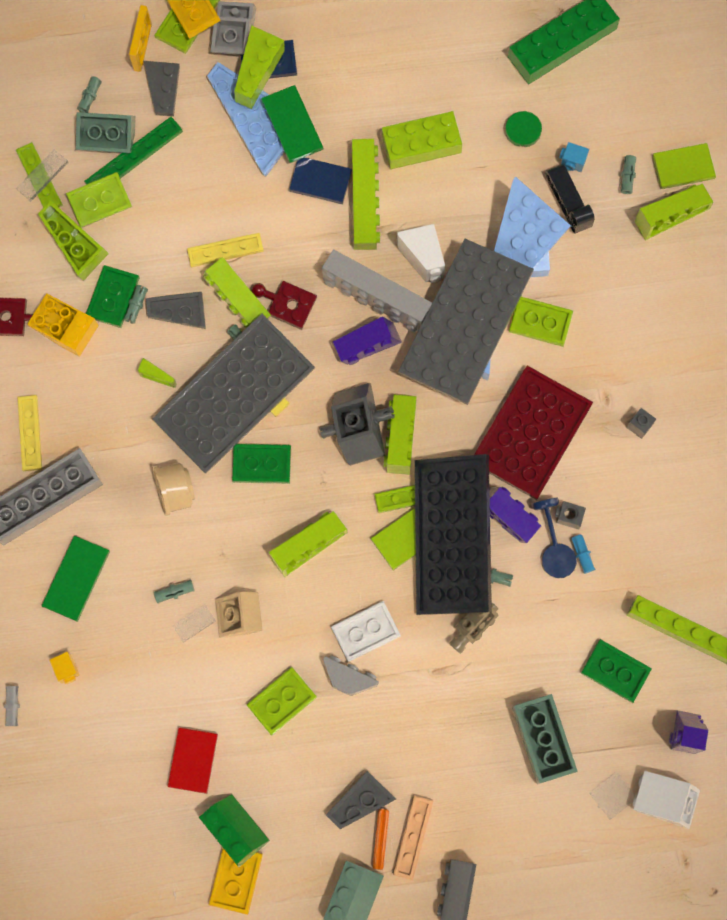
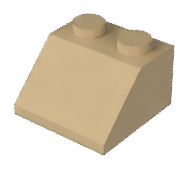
[215,592,263,638]

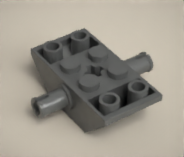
[320,383,395,466]

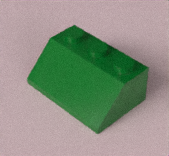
[199,795,270,867]

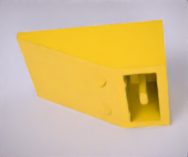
[27,293,99,357]

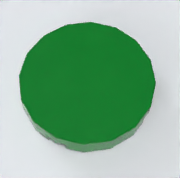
[505,111,542,147]

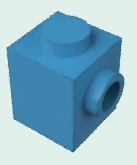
[559,142,589,172]

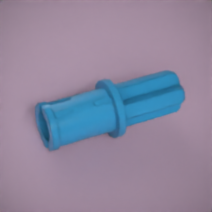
[572,534,596,574]

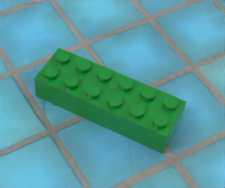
[508,0,620,85]

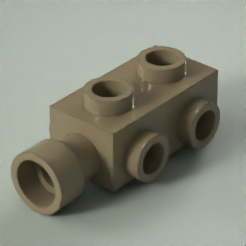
[449,603,499,654]

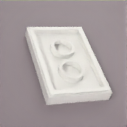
[331,601,401,662]

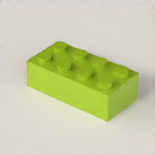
[382,111,462,170]

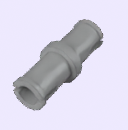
[4,686,20,726]

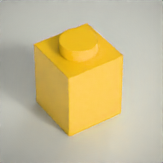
[49,652,80,684]

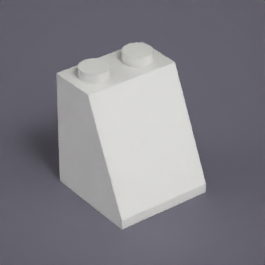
[397,224,445,283]
[633,771,700,829]

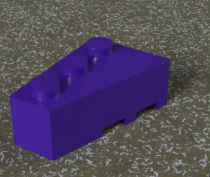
[333,316,402,365]
[490,487,541,543]
[669,710,708,754]

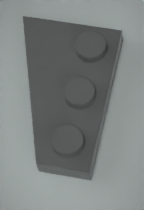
[144,61,180,117]
[146,292,206,329]
[326,771,396,829]

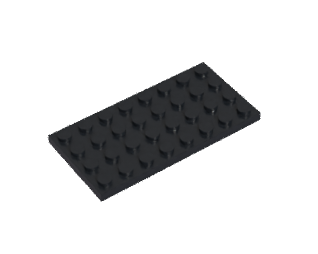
[415,454,492,615]

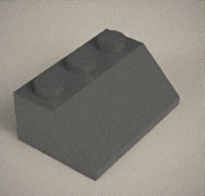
[437,859,477,920]

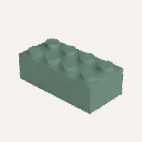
[512,694,578,785]

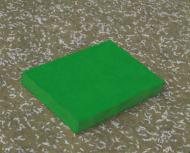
[86,265,140,328]
[232,444,291,484]
[581,639,652,704]

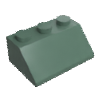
[76,112,136,153]
[323,860,384,920]

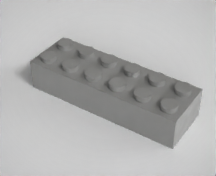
[322,249,432,332]
[0,448,103,546]

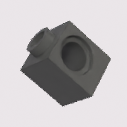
[627,408,656,439]
[555,501,586,530]

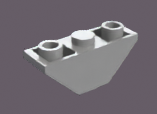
[323,655,379,696]

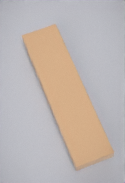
[393,796,433,880]

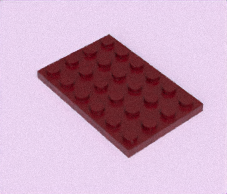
[474,365,593,500]

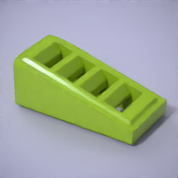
[138,358,177,388]

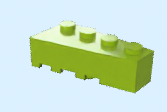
[234,25,285,109]
[635,183,713,241]
[38,200,109,281]
[203,257,271,328]
[384,394,417,475]
[269,511,348,577]

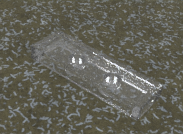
[16,149,69,202]

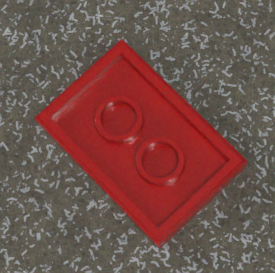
[168,728,218,794]

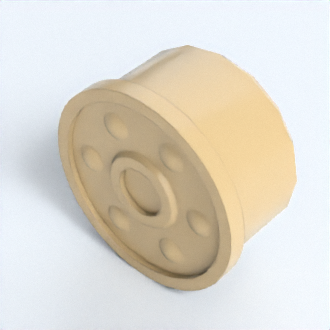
[153,463,195,516]

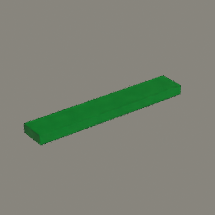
[84,116,183,185]

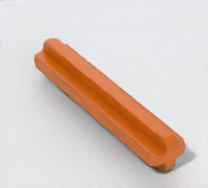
[373,809,389,870]

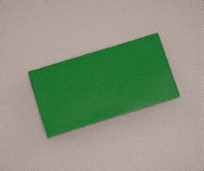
[261,85,324,163]
[42,536,110,622]

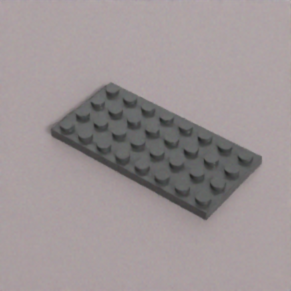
[398,238,534,405]
[152,314,315,474]

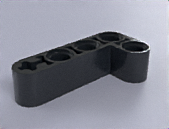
[545,164,595,234]

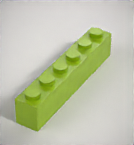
[352,139,380,250]
[627,595,727,664]

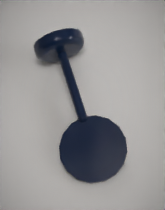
[532,497,577,578]

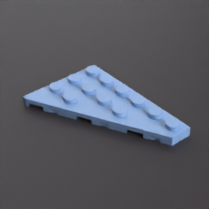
[207,62,284,176]
[494,177,571,269]

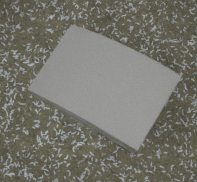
[210,1,256,55]

